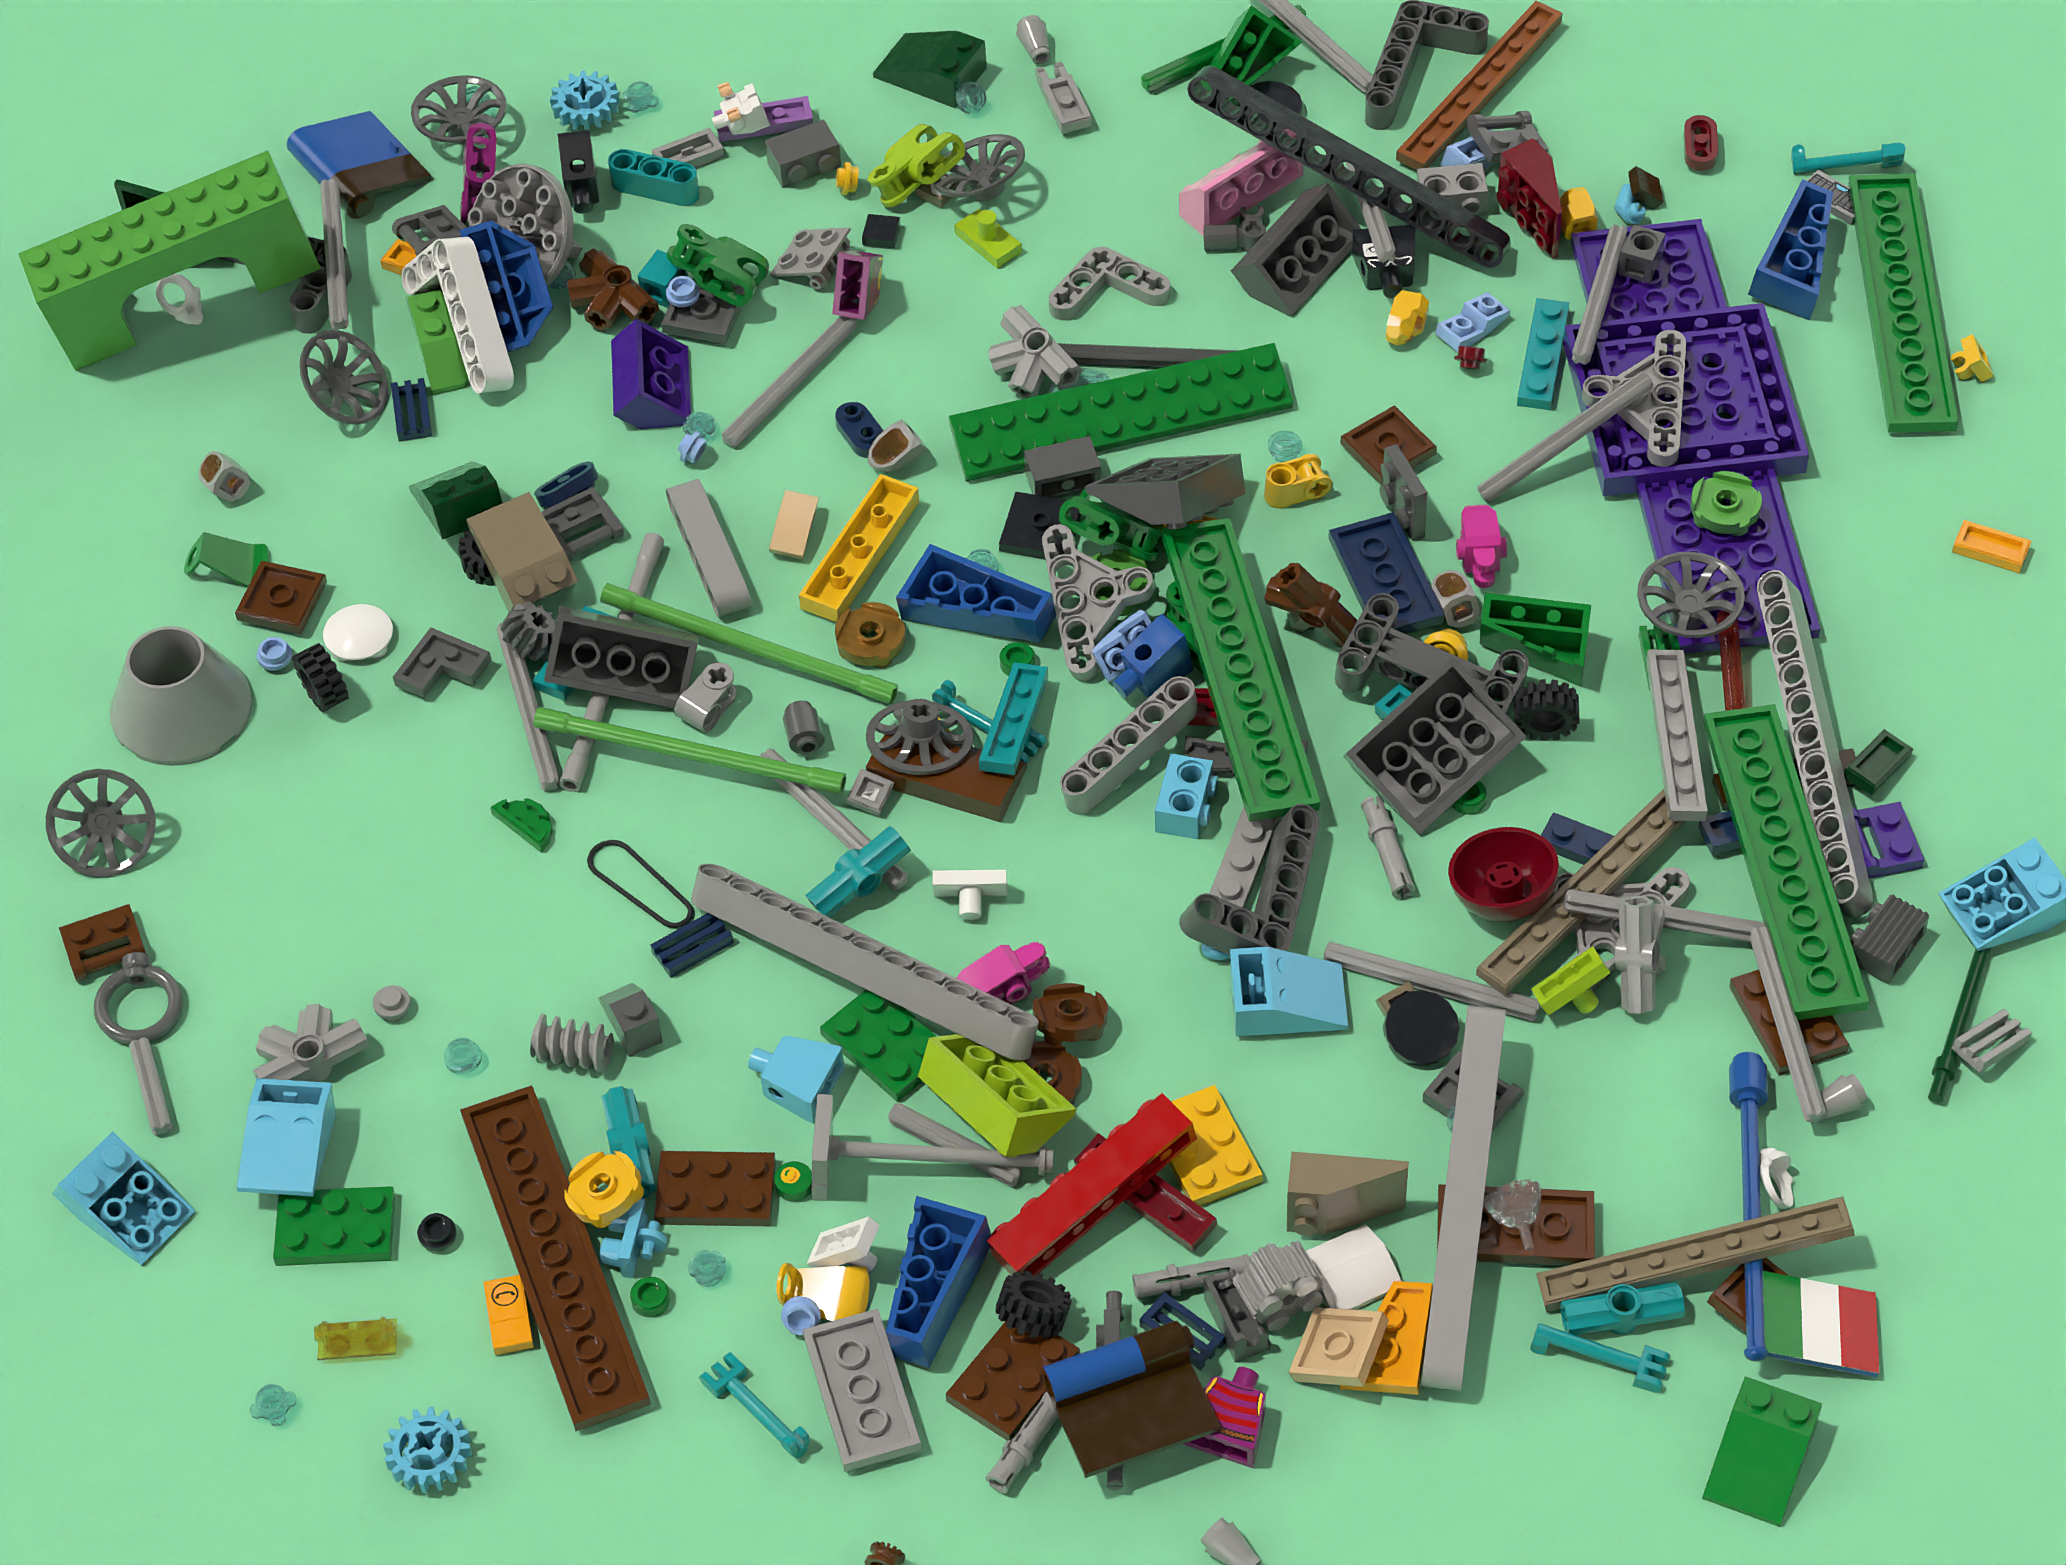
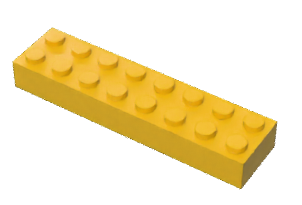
[799,474,919,622]

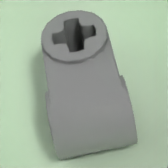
[674,662,737,732]

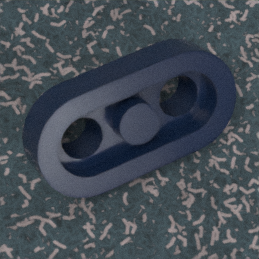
[835,402,883,458]
[534,461,599,508]

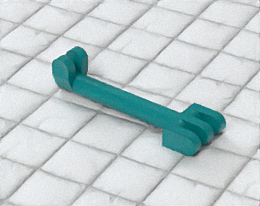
[1791,143,1906,173]
[932,680,1047,763]
[1530,1323,1670,1393]
[699,1352,810,1459]

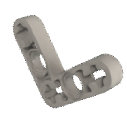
[1049,247,1170,320]

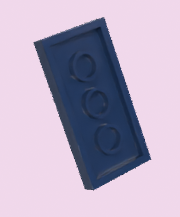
[1328,512,1444,634]

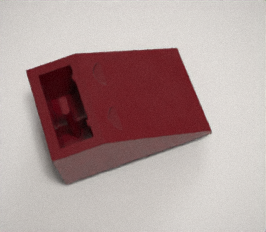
[1496,138,1562,260]

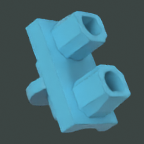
[600,1199,668,1278]

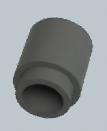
[783,700,824,755]

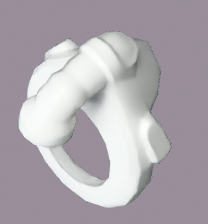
[156,273,204,325]
[1759,1148,1794,1210]

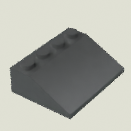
[1085,453,1246,529]
[1343,657,1527,834]

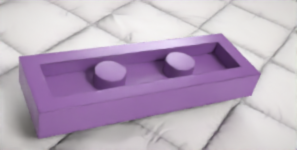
[714,96,813,142]

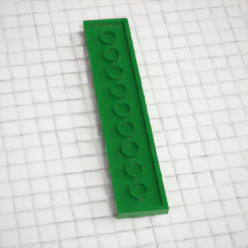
[1848,174,1958,433]
[948,343,1293,481]
[1161,518,1321,822]
[1703,704,1869,1020]

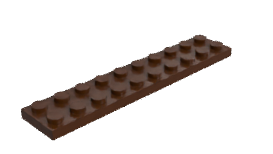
[460,1085,651,1431]

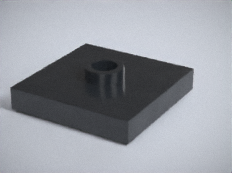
[999,491,1081,559]

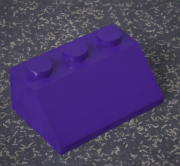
[611,319,692,429]

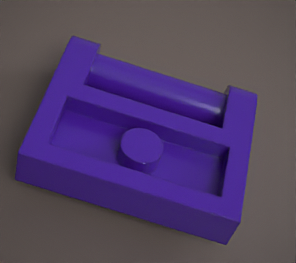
[1852,802,1924,878]

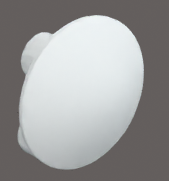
[323,604,393,662]

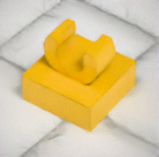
[1950,334,1994,382]

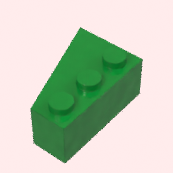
[1201,5,1303,101]
[1480,593,1591,687]

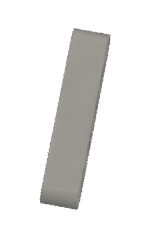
[665,479,752,618]
[1060,676,1199,814]

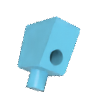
[748,1036,845,1124]

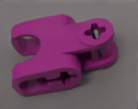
[460,123,496,224]

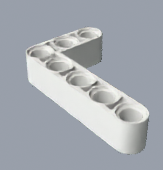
[401,237,514,394]

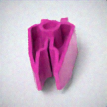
[1456,505,1507,589]
[956,941,1051,1004]

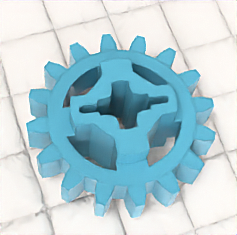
[550,71,620,130]
[383,1407,472,1493]

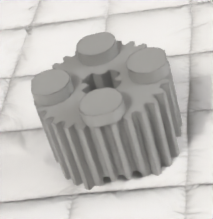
[1232,1241,1324,1331]

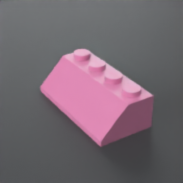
[1179,129,1303,236]

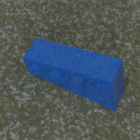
[1748,179,1833,320]
[896,544,1056,643]
[886,1196,991,1368]

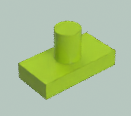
[954,209,1022,269]
[1531,946,1611,1016]

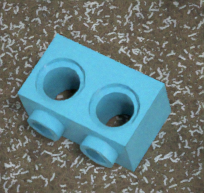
[1155,753,1218,839]

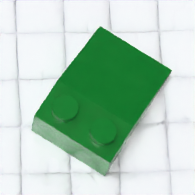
[1702,1376,1822,1527]

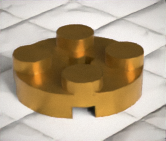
[835,602,906,668]

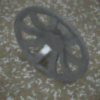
[411,75,507,143]
[934,134,1025,201]
[299,330,388,425]
[1637,552,1745,638]
[866,699,973,775]
[46,769,156,877]

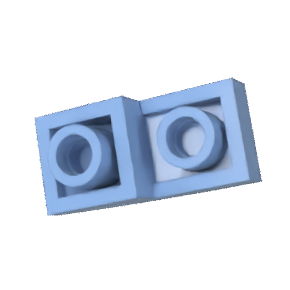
[1435,292,1510,352]
[1091,609,1151,682]

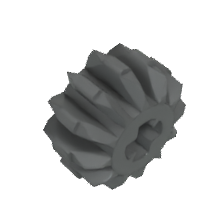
[500,601,556,662]

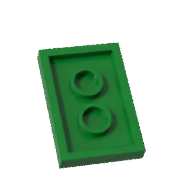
[820,989,937,1102]
[273,1186,395,1266]

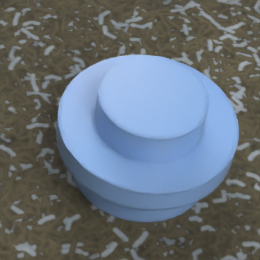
[666,276,700,307]
[678,431,708,464]
[257,637,292,670]
[781,1296,821,1335]

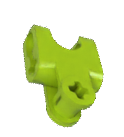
[867,124,965,208]

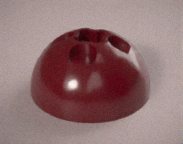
[1448,827,1559,922]

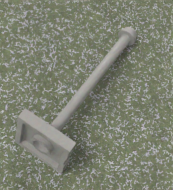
[812,1094,1053,1201]

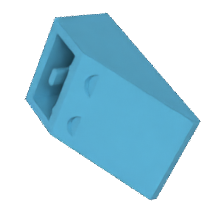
[1938,837,2066,951]
[1230,947,1348,1036]
[237,1078,336,1196]
[52,1131,195,1265]

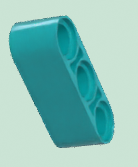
[608,149,700,206]

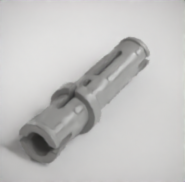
[1361,796,1415,898]
[1132,1254,1250,1299]
[985,1391,1058,1493]

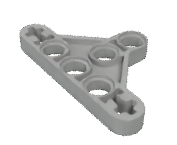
[1582,330,1686,467]
[1042,524,1156,681]
[1551,867,1690,992]

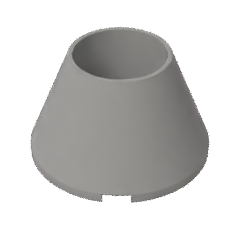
[110,626,252,766]

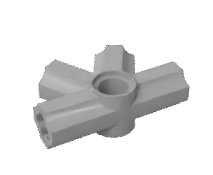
[988,305,1082,398]
[1615,896,1666,1014]
[253,1004,370,1082]

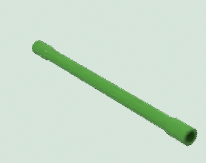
[600,583,898,705]
[533,707,847,794]

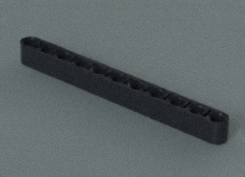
[1187,66,1511,268]

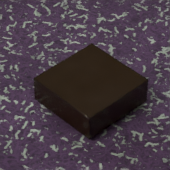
[1628,166,1664,209]

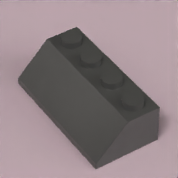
[1231,183,1361,316]
[544,606,698,708]

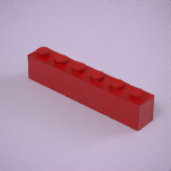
[987,1093,1197,1276]

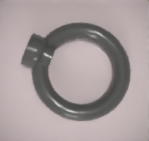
[93,952,183,1044]

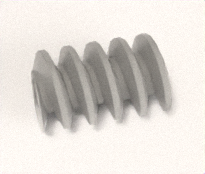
[530,1014,614,1073]

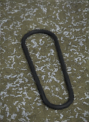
[587,840,694,928]

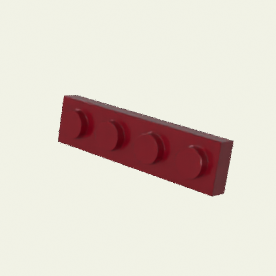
[1074,1133,1218,1252]

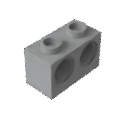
[1417,163,1488,219]

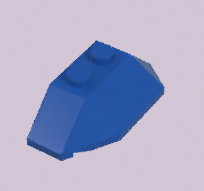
[460,220,553,353]

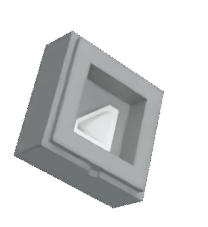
[846,769,894,817]

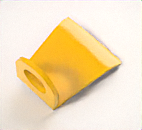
[776,1263,870,1321]

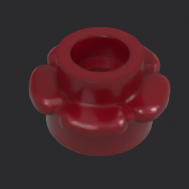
[1454,346,1487,369]

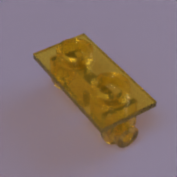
[314,1317,397,1360]

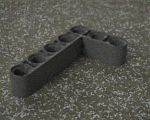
[1365,0,1489,130]
[217,236,352,334]
[1179,803,1319,955]

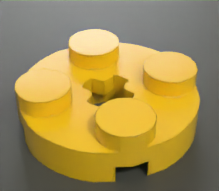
[564,1151,644,1228]

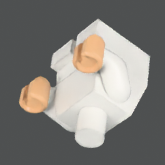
[712,82,770,135]

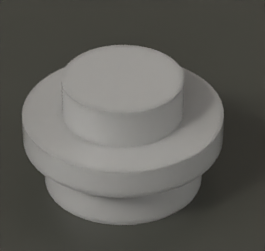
[373,986,411,1022]

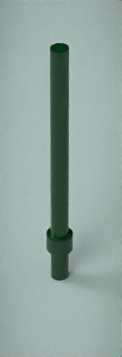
[1928,947,1992,1103]

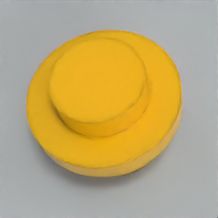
[836,162,859,195]

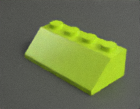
[918,1034,1077,1157]

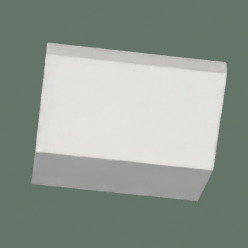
[1306,1224,1401,1310]

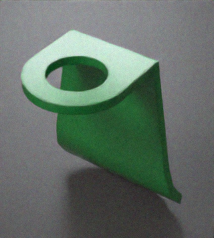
[184,532,270,587]

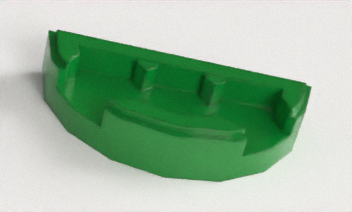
[490,798,552,853]

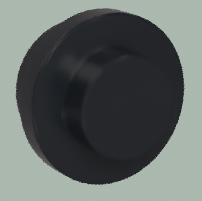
[417,1213,457,1251]

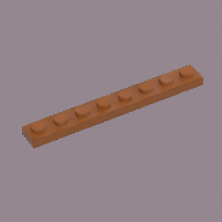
[1396,0,1563,170]

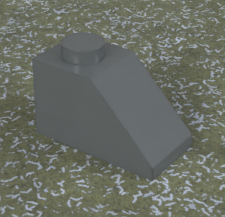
[599,983,663,1056]

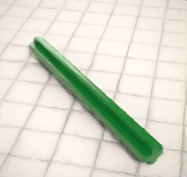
[1141,5,1306,92]

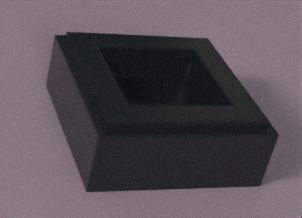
[862,214,901,249]

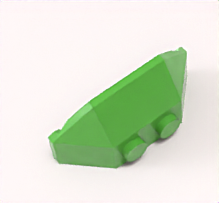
[406,289,469,395]

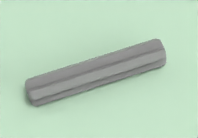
[129,1037,172,1136]

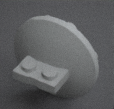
[468,164,583,286]

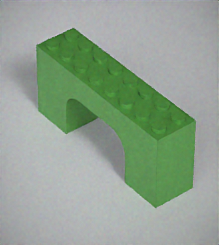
[18,150,321,371]

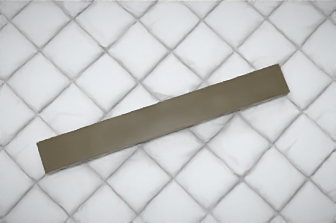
[1476,789,1686,995]
[1536,1196,1855,1313]

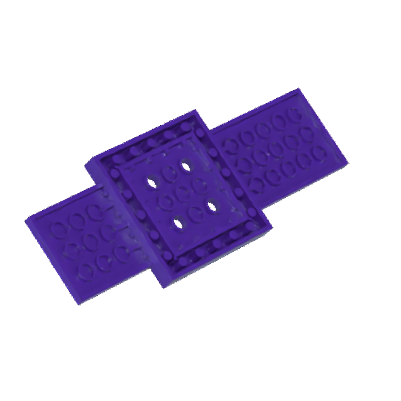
[1563,219,1821,654]

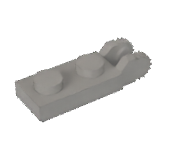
[1035,62,1092,134]

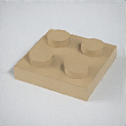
[1288,1307,1389,1387]

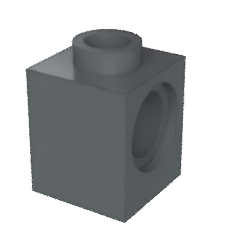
[1618,225,1665,284]

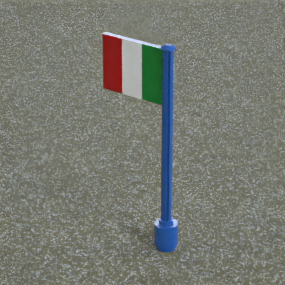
[1729,1052,1880,1378]

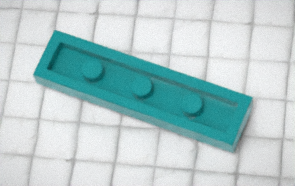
[1517,298,1570,410]
[979,662,1049,775]

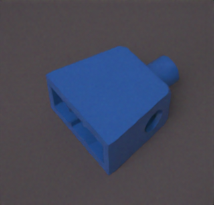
[1112,614,1194,698]

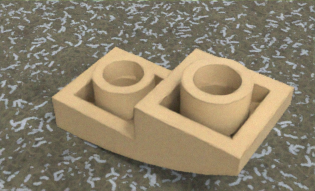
[769,490,819,560]

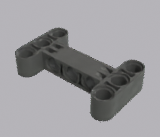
[1334,593,1529,717]

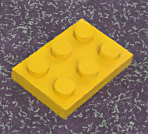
[1169,1085,1263,1206]

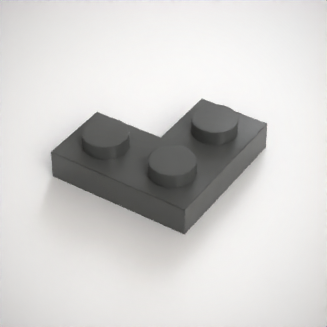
[393,627,492,698]

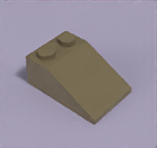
[466,492,578,612]
[1287,1152,1409,1236]

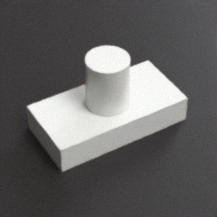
[933,870,1008,920]
[807,1216,880,1273]

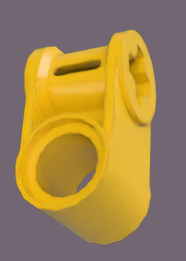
[1264,454,1333,509]

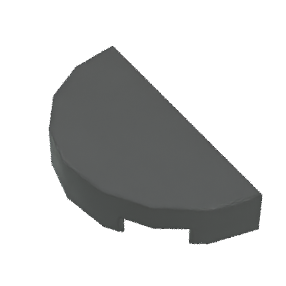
[1185,736,1235,778]

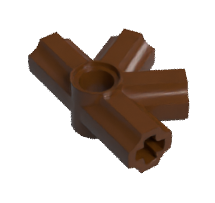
[567,248,659,332]
[1264,563,1357,647]

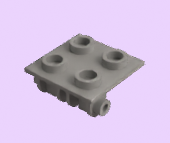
[770,228,851,290]

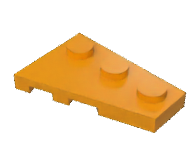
[1339,1281,1433,1395]

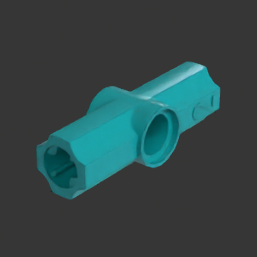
[805,826,911,918]
[601,1086,656,1199]
[1560,1282,1685,1335]

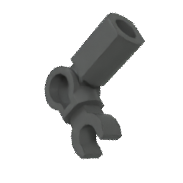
[1203,206,1266,252]

